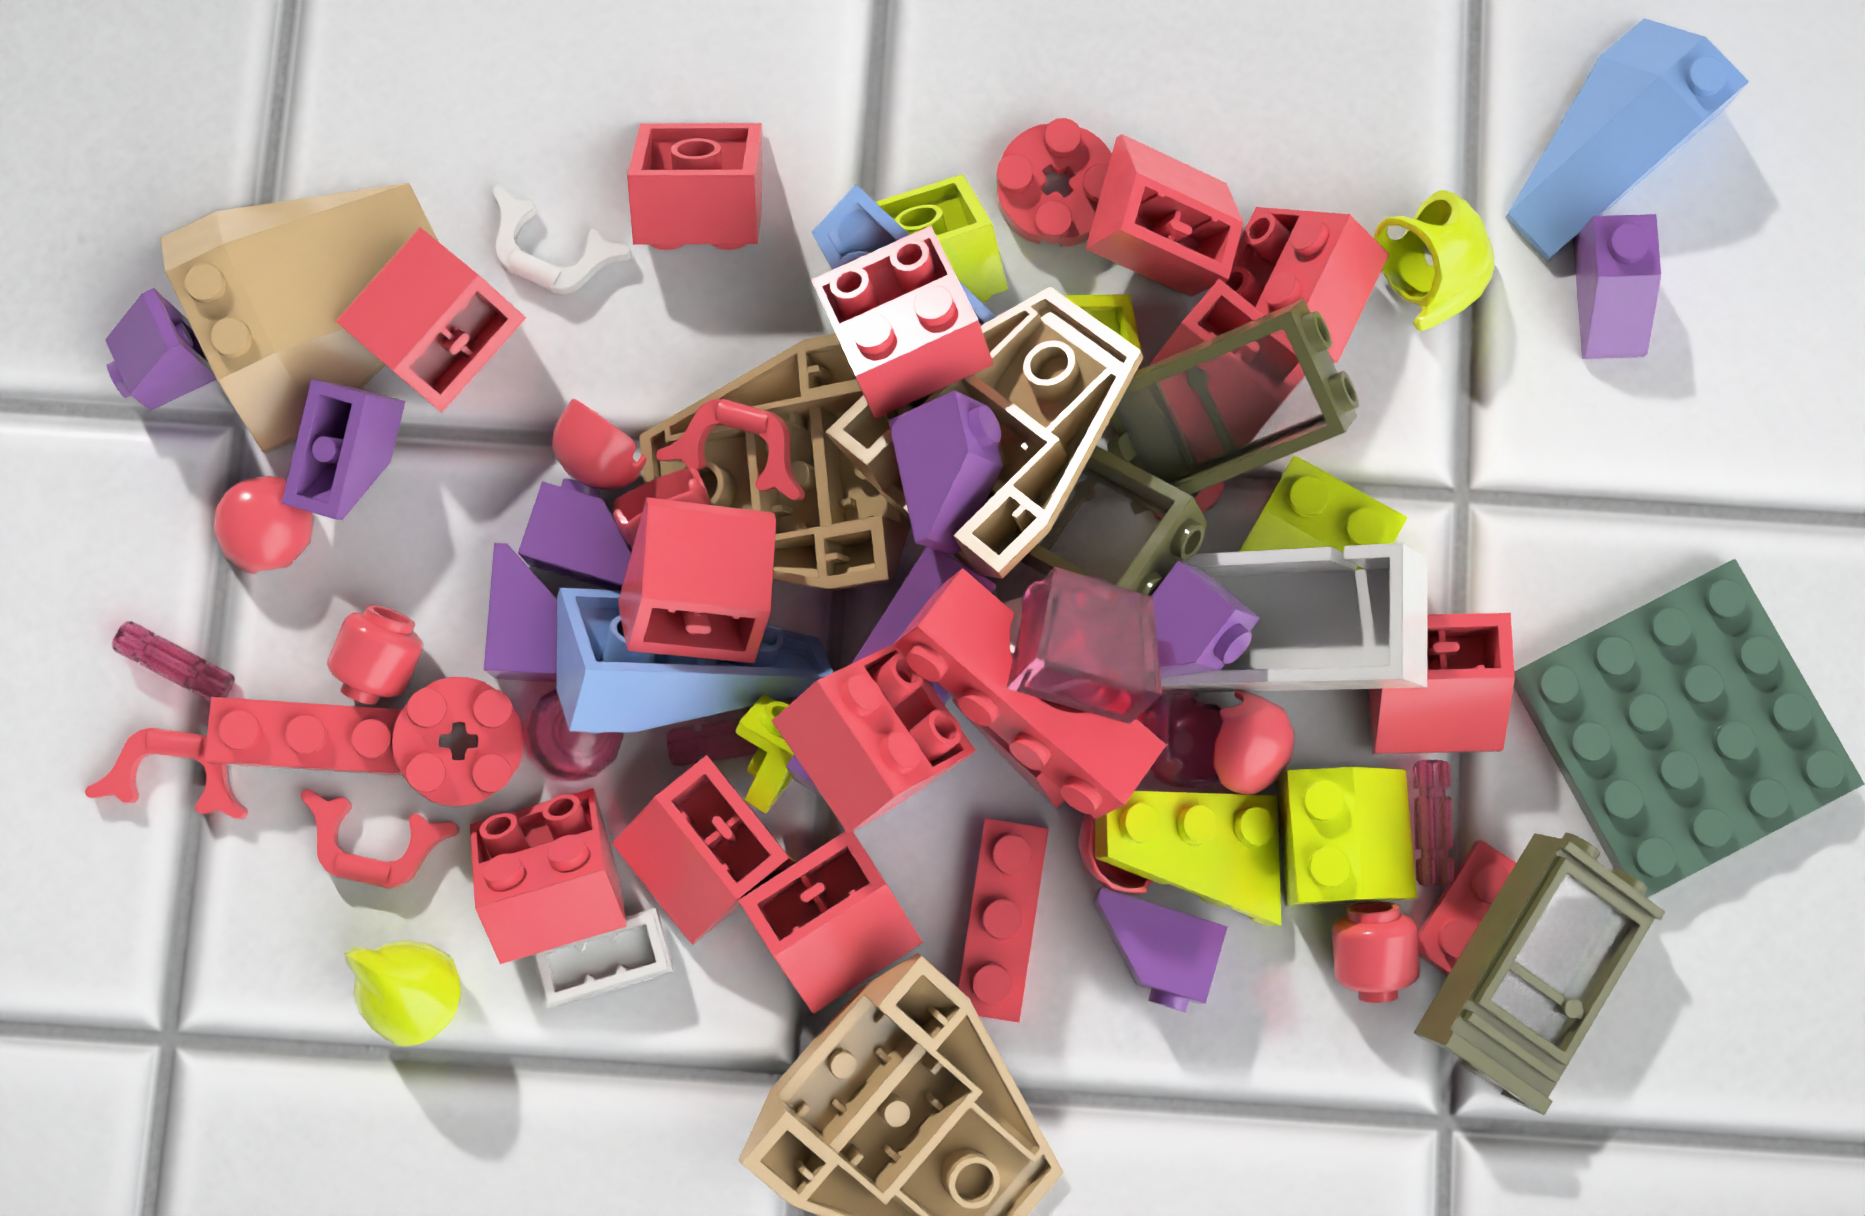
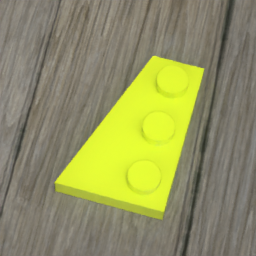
[1095,791,1282,926]

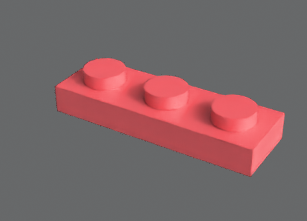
[204,697,402,776]
[958,818,1049,1023]

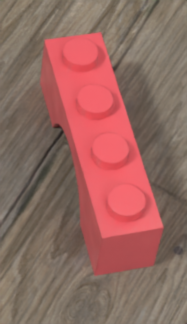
[893,568,1166,819]

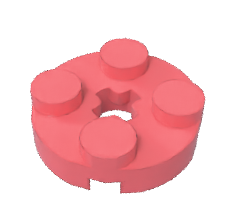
[996,118,1112,247]
[392,677,524,807]

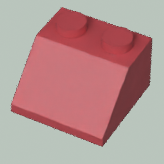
[627,123,762,250]

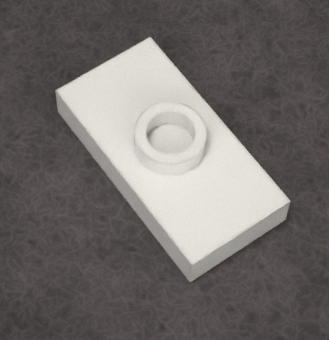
[532,908,675,1009]

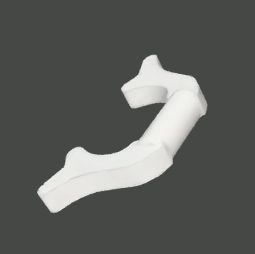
[492,185,632,295]

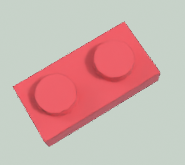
[1417,840,1516,976]

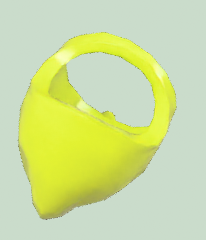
[1373,190,1494,331]
[344,940,461,1046]

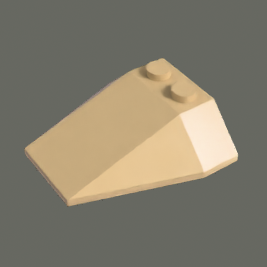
[160,183,439,454]
[826,287,1143,579]
[639,333,910,591]
[738,953,1064,1216]

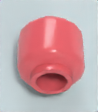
[327,605,423,705]
[1332,902,1420,1003]

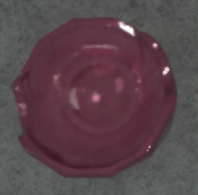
[522,688,624,782]
[1140,689,1223,788]

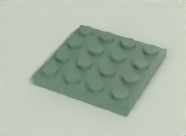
[1513,559,1865,898]

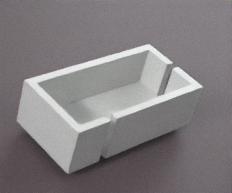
[1149,543,1428,693]

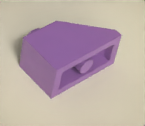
[1573,214,1661,359]
[105,288,217,411]
[282,379,406,520]
[888,390,1003,555]
[518,478,632,591]
[484,543,557,682]
[1098,561,1260,681]
[1093,887,1228,1012]

